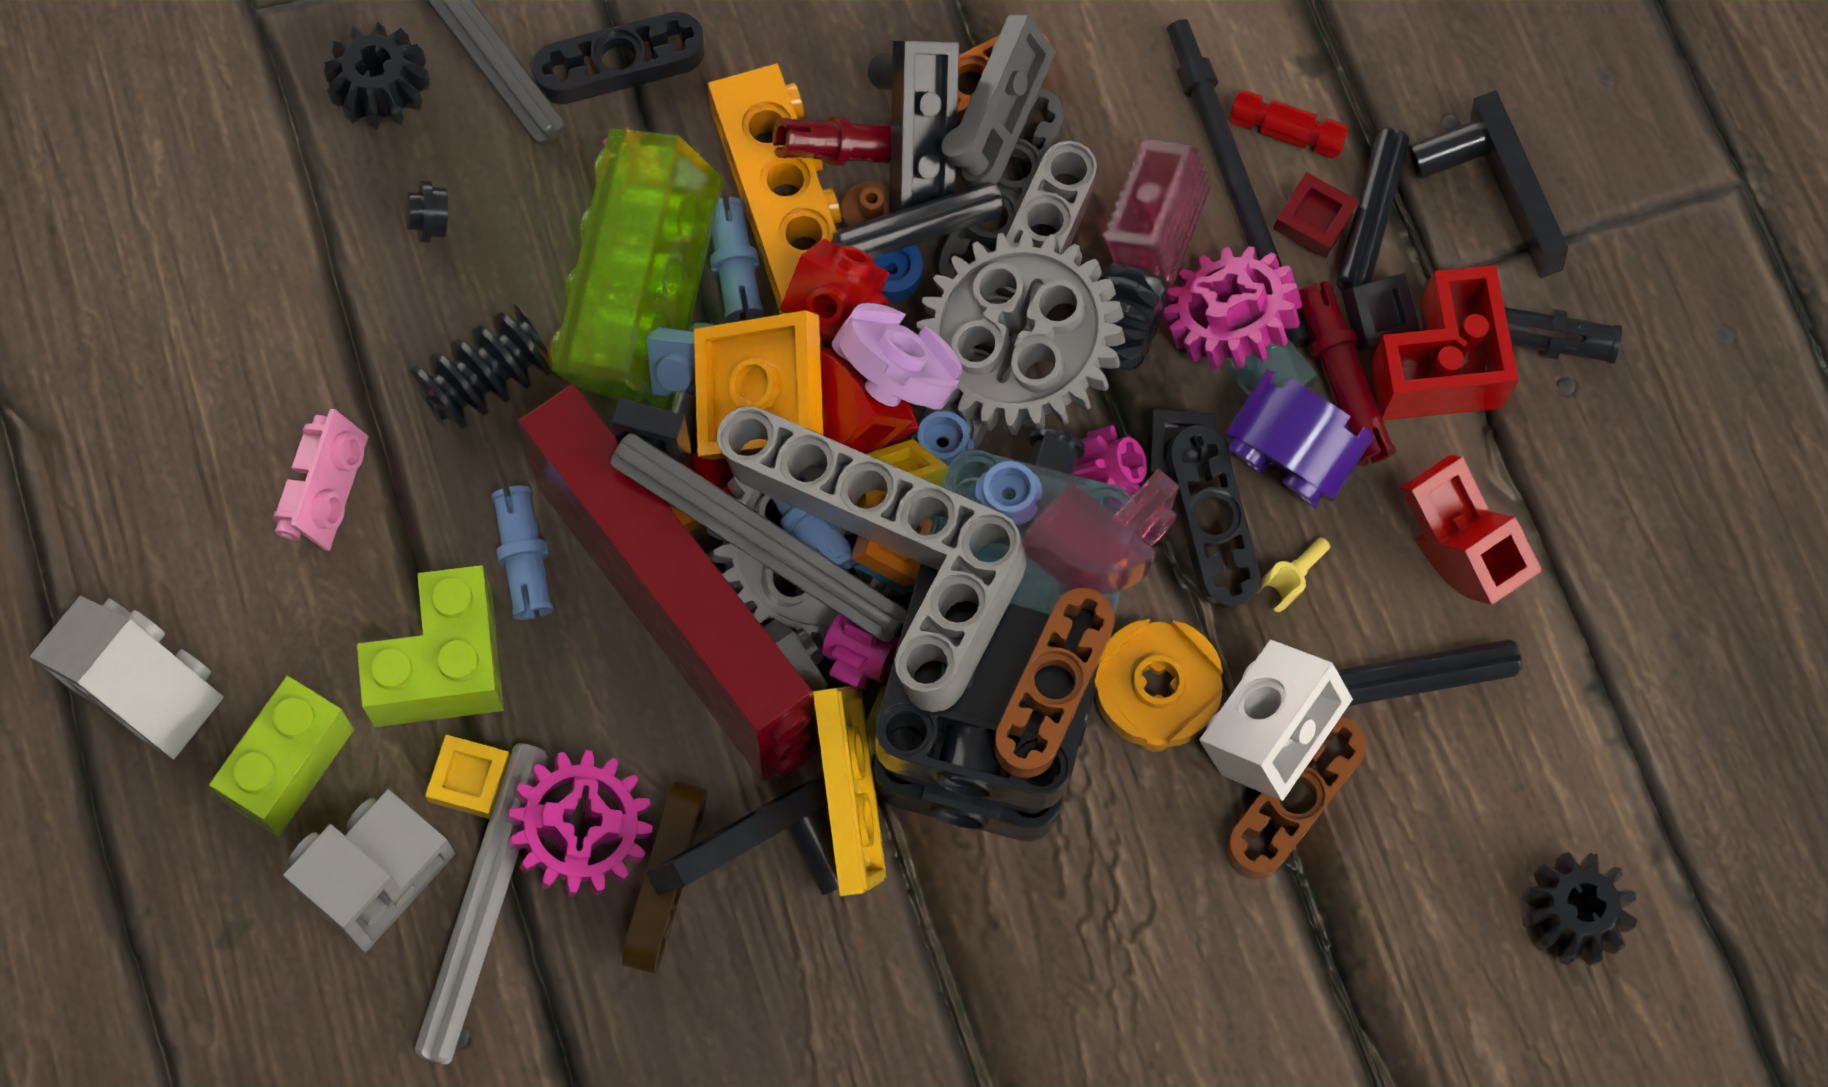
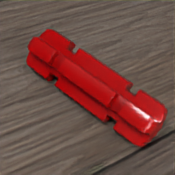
[1230,90,1348,158]

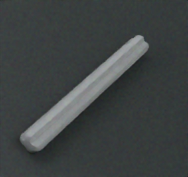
[415,743,548,1064]

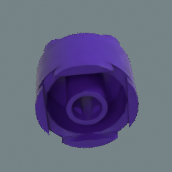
[1225,369,1374,508]

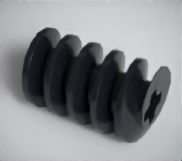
[408,304,553,429]

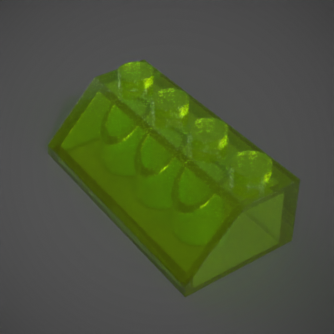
[551,128,724,410]

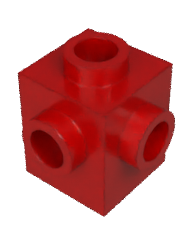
[779,238,890,342]

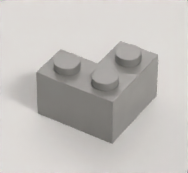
[29,596,224,760]
[283,789,456,953]

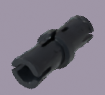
[1504,307,1622,364]

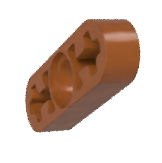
[994,588,1115,778]
[1226,716,1366,879]

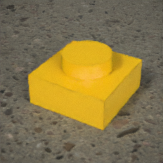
[425,735,510,819]

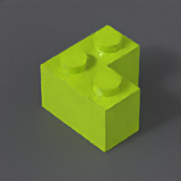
[357,565,504,727]

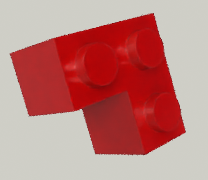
[1370,265,1519,421]

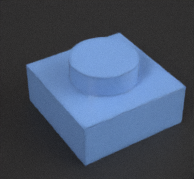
[647,327,696,397]

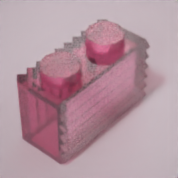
[1103,140,1211,289]

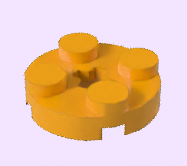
[1093,619,1223,752]

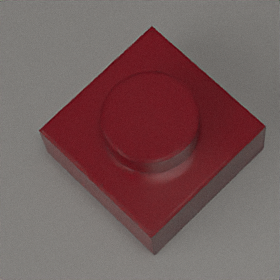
[1273,172,1359,258]

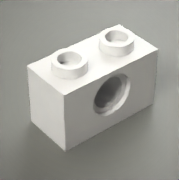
[1199,639,1353,801]

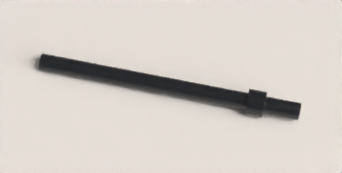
[1166,19,1311,349]

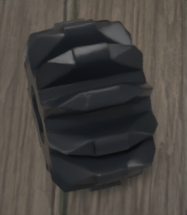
[324,21,430,130]
[1098,262,1167,371]
[1522,852,1637,966]

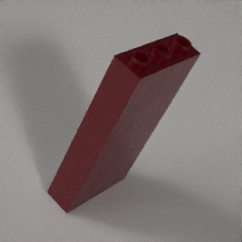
[518,384,815,781]

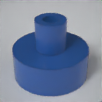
[873,245,923,302]

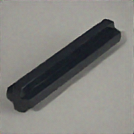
[1336,127,1409,290]
[831,182,1005,258]
[1337,639,1522,706]

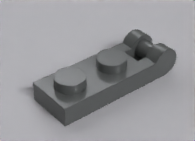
[941,15,1056,187]

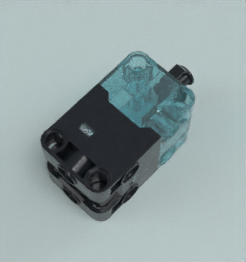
[874,429,1137,841]

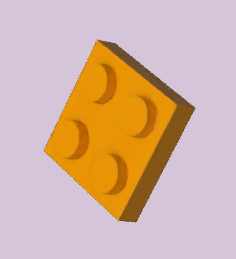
[694,310,823,460]

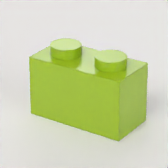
[209,675,355,837]

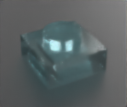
[1228,338,1317,396]

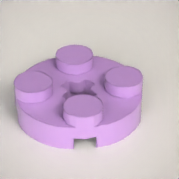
[832,303,963,410]

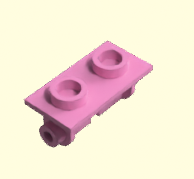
[272,409,369,551]

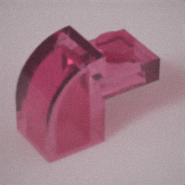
[1023,468,1179,594]

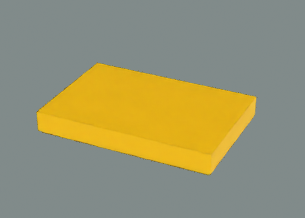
[813,686,887,896]

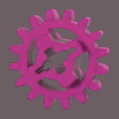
[1164,246,1302,370]
[506,750,653,897]

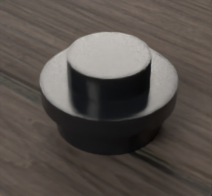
[406,181,448,243]

